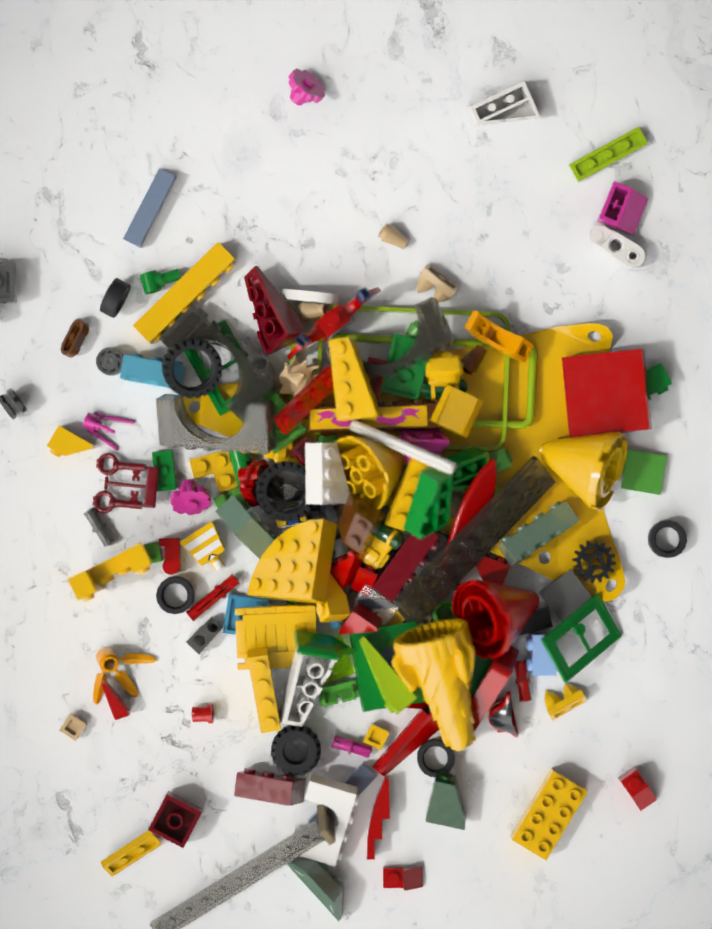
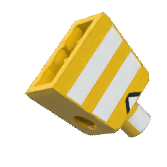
[180,521,226,571]

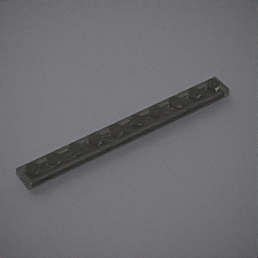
[150,820,325,929]

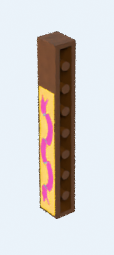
[308,400,445,433]

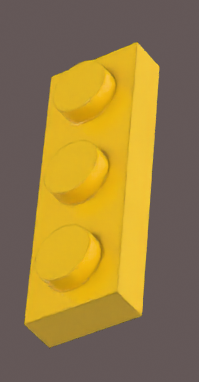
[100,830,162,877]

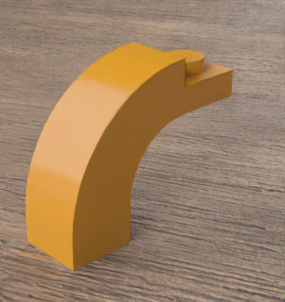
[464,310,534,363]

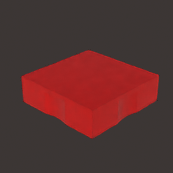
[562,349,652,437]

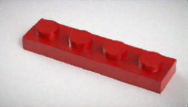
[273,366,334,434]

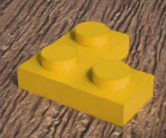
[189,449,237,493]

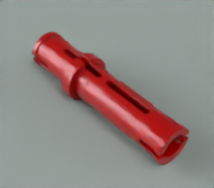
[186,574,240,621]

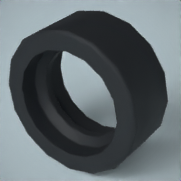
[100,278,131,318]
[648,520,687,558]
[156,576,195,614]
[417,738,455,777]

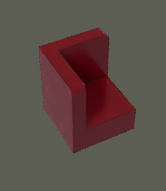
[288,437,311,466]

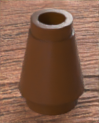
[461,345,487,375]

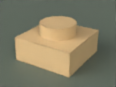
[59,713,87,741]

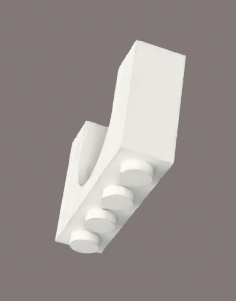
[289,774,360,866]

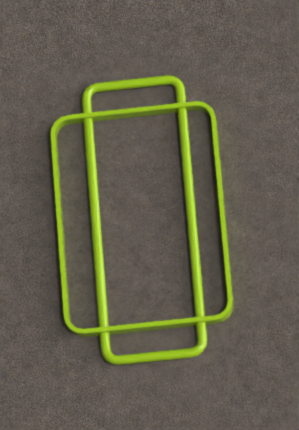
[288,305,537,452]

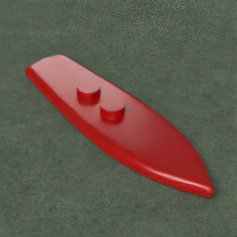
[438,458,496,583]

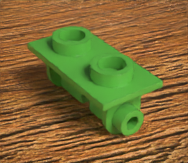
[318,679,359,707]

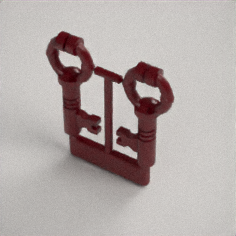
[92,452,159,514]

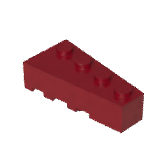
[372,532,440,602]

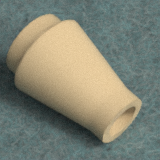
[378,223,409,249]
[297,301,328,321]

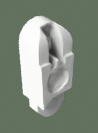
[589,225,645,269]

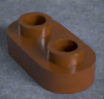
[60,318,89,358]

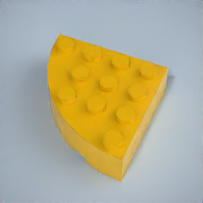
[247,519,337,604]

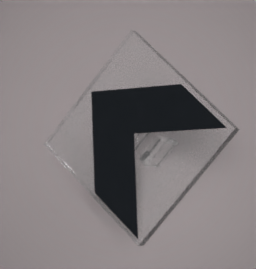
[349,584,399,627]

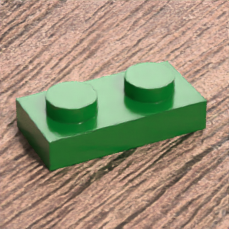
[152,450,177,492]

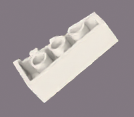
[280,649,338,727]

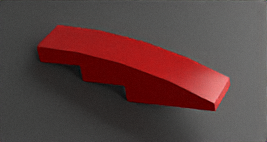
[367,776,390,860]

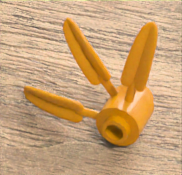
[93,647,156,705]

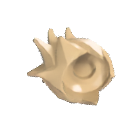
[279,356,319,398]

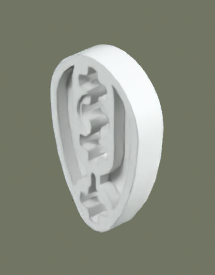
[282,289,339,305]

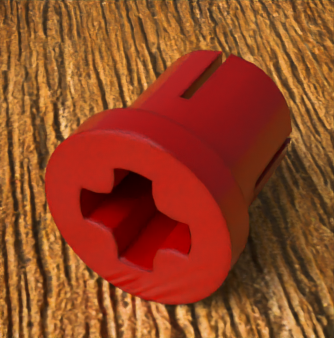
[191,704,215,724]

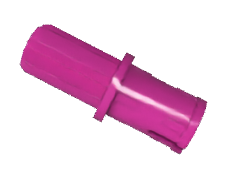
[331,735,372,758]

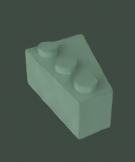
[215,495,277,559]

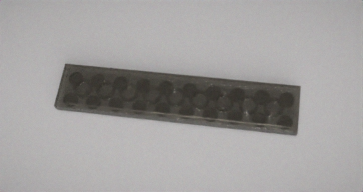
[394,455,555,625]

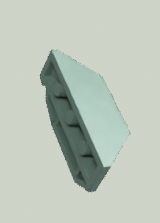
[285,856,343,922]

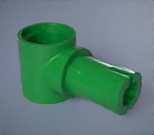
[139,268,181,295]

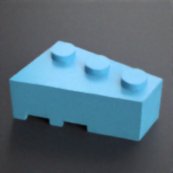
[120,353,187,389]

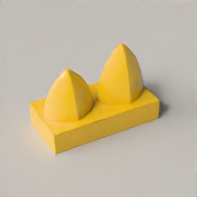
[544,683,587,721]

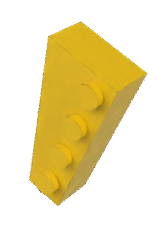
[329,337,383,421]

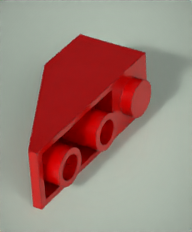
[330,548,367,589]

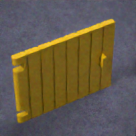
[235,604,316,670]

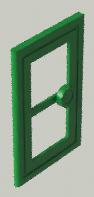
[184,320,264,416]
[541,593,622,683]

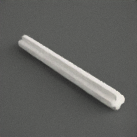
[350,420,456,474]

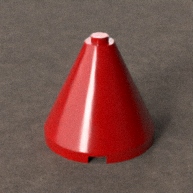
[452,579,539,659]

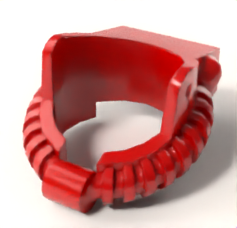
[237,459,270,507]

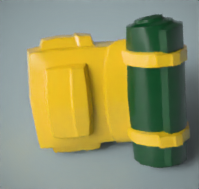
[421,352,468,400]
[363,521,405,570]

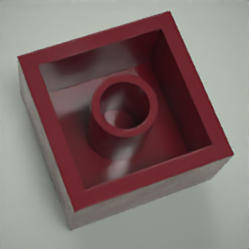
[148,791,204,848]

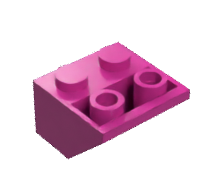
[597,181,648,236]

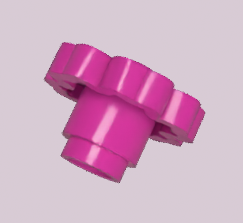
[288,68,326,106]
[170,479,211,515]

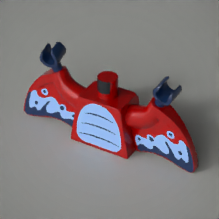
[287,287,381,360]

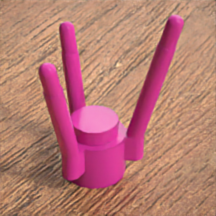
[83,412,135,450]

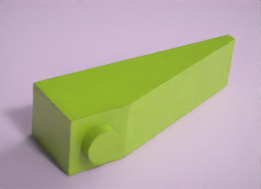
[359,636,417,715]

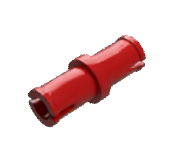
[514,660,532,702]

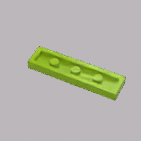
[568,126,648,183]

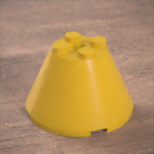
[335,436,407,510]

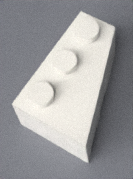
[467,81,541,126]
[305,443,350,504]

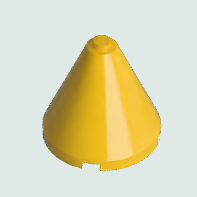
[539,432,628,511]

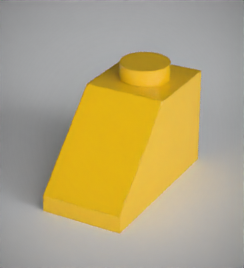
[47,425,95,458]

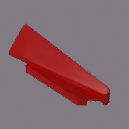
[372,709,439,776]

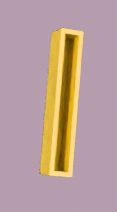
[133,242,236,344]

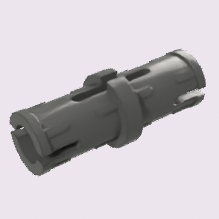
[83,507,115,547]

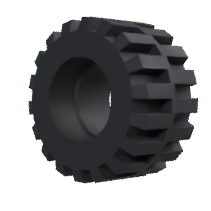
[271,725,321,777]

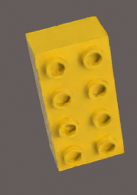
[510,768,588,861]

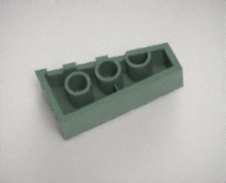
[498,501,580,567]

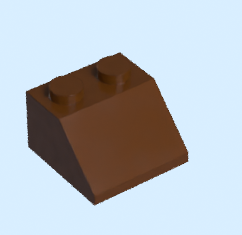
[337,492,385,554]

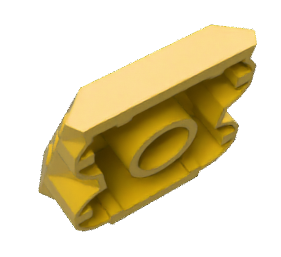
[430,385,483,437]

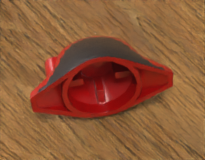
[488,691,519,738]

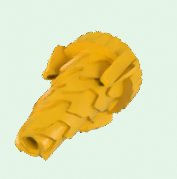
[392,618,477,751]

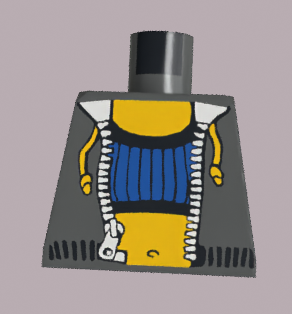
[271,500,319,537]

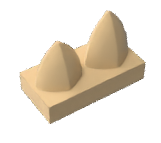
[417,263,459,303]

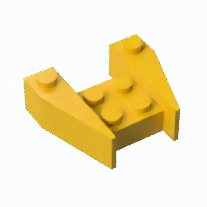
[67,542,153,602]

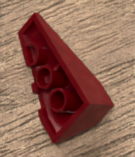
[244,266,306,355]

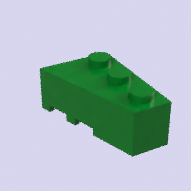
[444,446,490,490]
[403,466,453,540]

